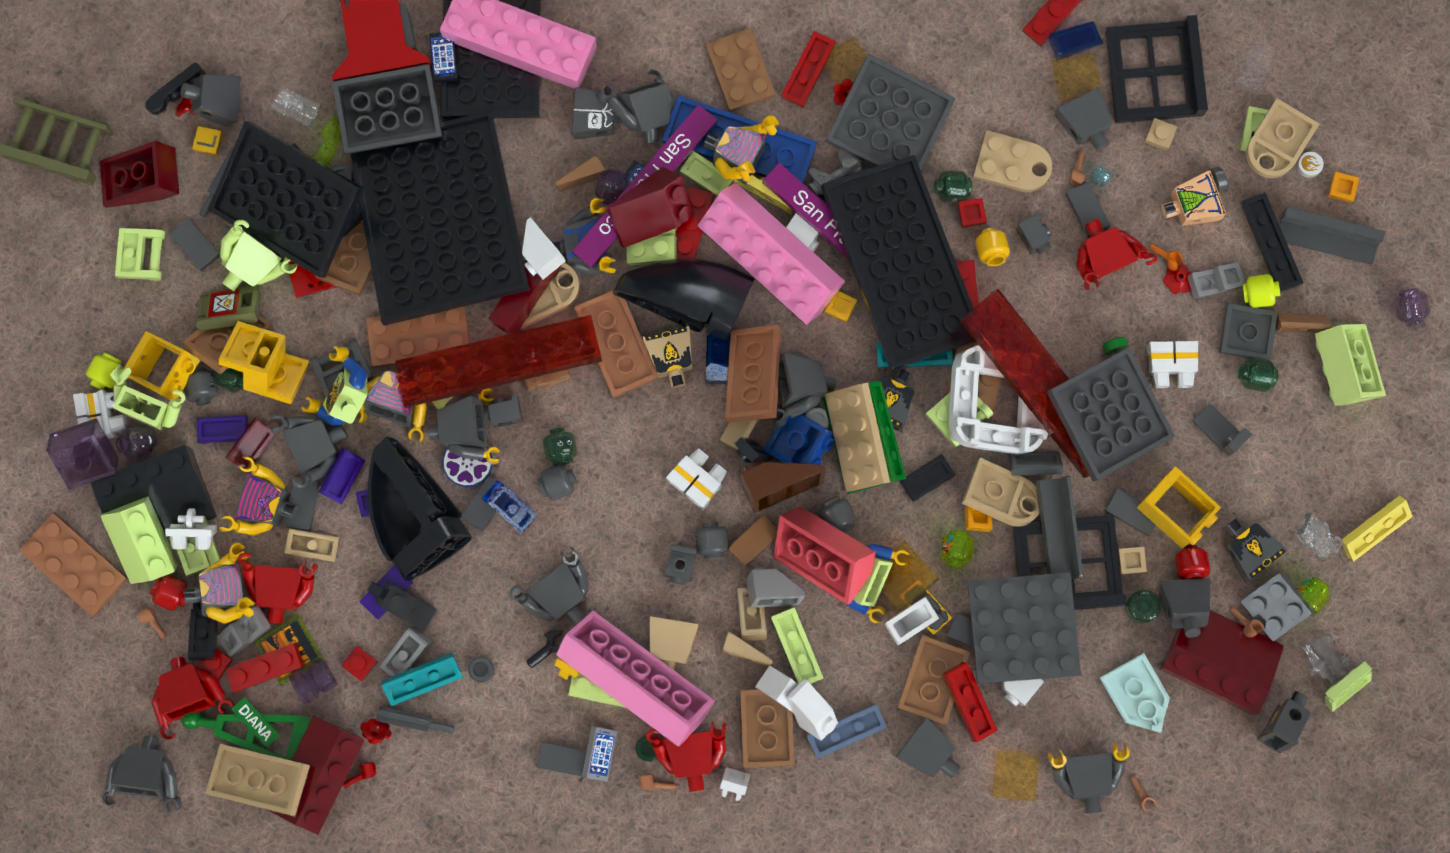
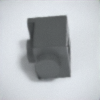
[1016,212,1052,255]
[484,394,523,428]
[665,545,697,585]

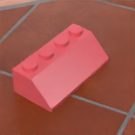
[773,506,876,605]

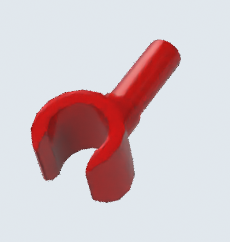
[343,763,377,788]

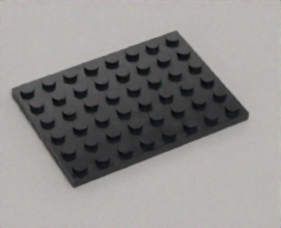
[350,110,530,326]

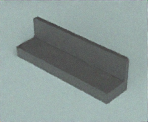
[1279,207,1385,264]
[1036,476,1083,580]

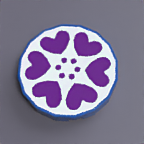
[443,447,493,488]

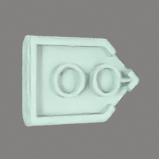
[1100,653,1170,733]

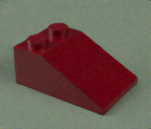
[100,141,180,208]
[607,167,694,247]

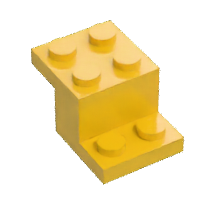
[219,321,309,404]

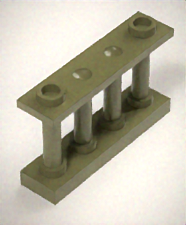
[0,97,113,186]

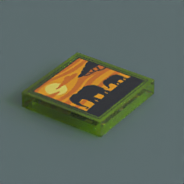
[255,615,325,685]

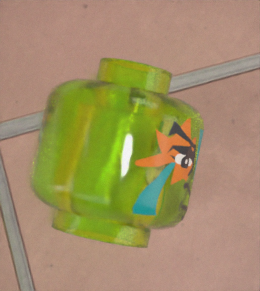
[940,530,974,569]
[1296,576,1331,615]

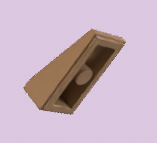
[555,156,608,192]
[728,515,778,568]

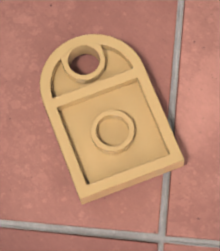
[1246,98,1320,178]
[973,130,1052,192]
[520,263,580,330]
[962,458,1040,527]

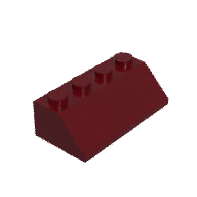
[268,715,364,835]

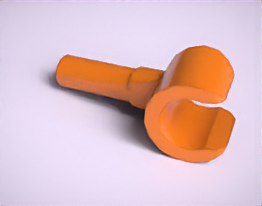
[1149,244,1183,271]

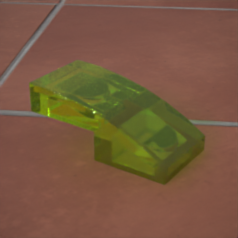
[313,115,341,167]

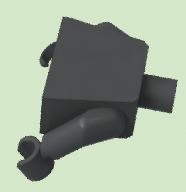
[596,70,674,143]
[772,352,836,428]
[268,415,348,489]
[510,547,588,626]
[103,736,182,811]

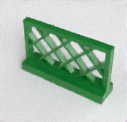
[823,381,906,494]

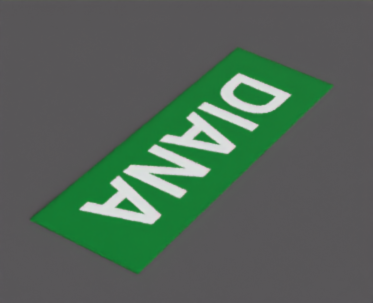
[231,697,280,748]

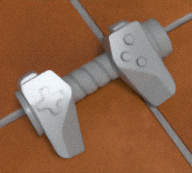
[808,150,862,197]

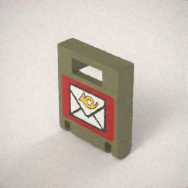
[196,284,261,330]

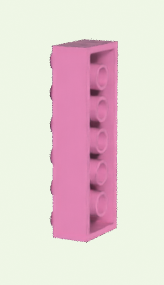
[440,0,597,89]
[698,182,845,325]
[556,611,715,747]

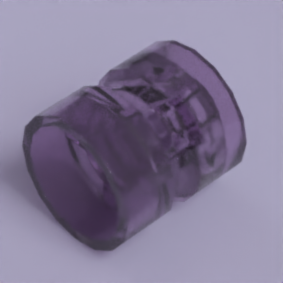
[289,658,338,704]

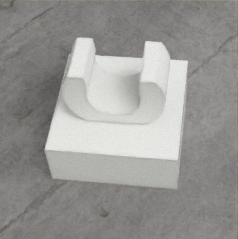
[720,767,751,801]

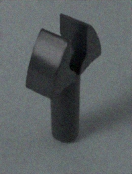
[526,630,563,668]

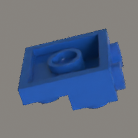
[763,409,834,465]

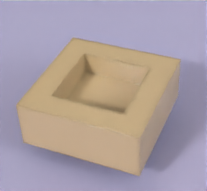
[1145,118,1177,151]
[1118,547,1147,575]

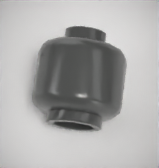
[184,367,218,406]
[538,464,577,501]
[818,496,855,533]
[695,522,729,559]

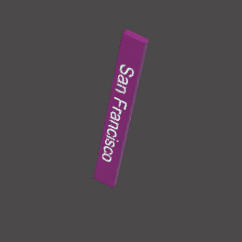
[572,105,717,269]
[762,163,849,260]

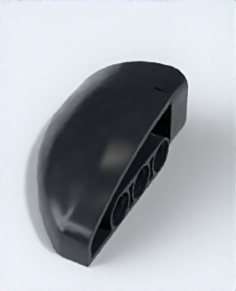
[613,258,755,342]
[368,436,472,581]

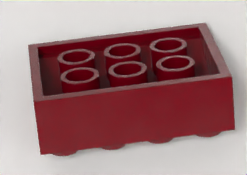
[1159,610,1284,715]

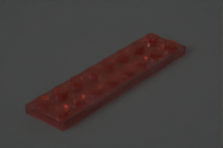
[961,289,1090,478]
[395,315,602,408]

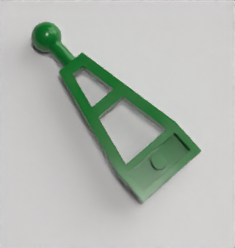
[181,712,312,760]

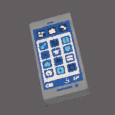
[582,726,617,782]

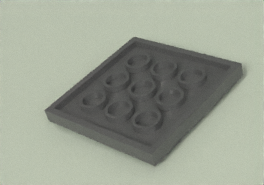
[825,54,956,171]
[1046,347,1175,482]
[967,573,1081,684]

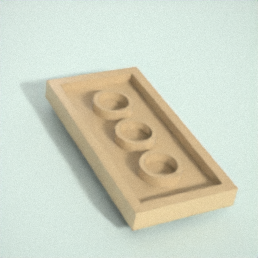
[825,383,890,492]
[205,744,310,816]

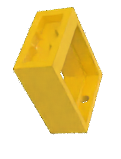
[123,331,200,401]
[1136,466,1221,549]

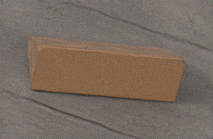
[1276,313,1332,333]

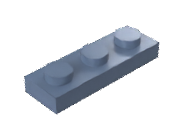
[807,704,887,759]

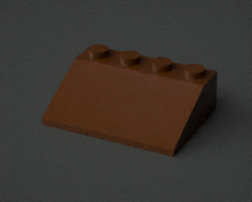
[741,461,826,514]

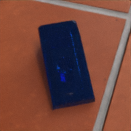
[1048,21,1103,61]
[705,335,731,385]
[482,481,538,534]

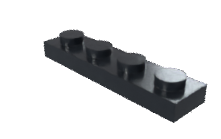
[1241,193,1304,293]
[734,437,772,464]

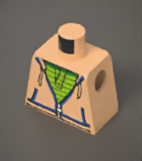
[1161,171,1226,226]

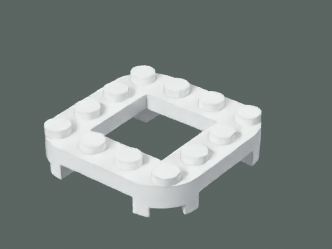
[948,345,1051,454]

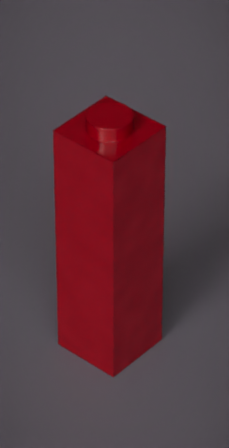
[488,260,560,338]

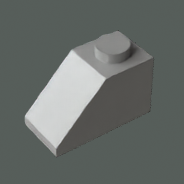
[746,566,805,608]

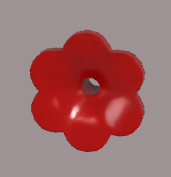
[833,79,853,106]
[175,98,196,117]
[1163,264,1191,294]
[360,719,392,744]

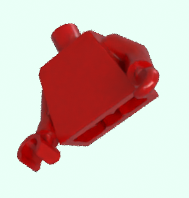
[1076,218,1157,290]
[238,553,318,625]
[151,657,235,740]
[646,722,726,792]

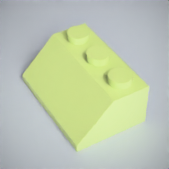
[1315,324,1386,406]
[100,496,178,584]

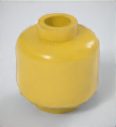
[975,228,1010,267]

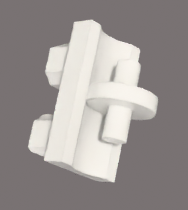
[165,508,217,550]

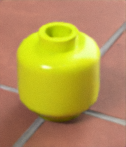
[1243,274,1280,308]
[86,352,124,390]

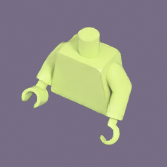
[220,220,298,291]
[111,364,185,430]

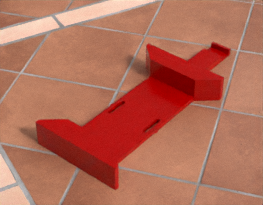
[332,0,432,82]

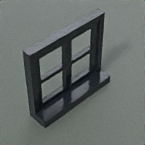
[1105,15,1208,123]
[1013,515,1126,610]

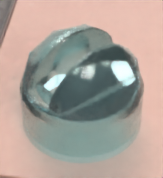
[1091,166,1113,187]

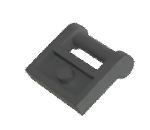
[310,338,373,397]

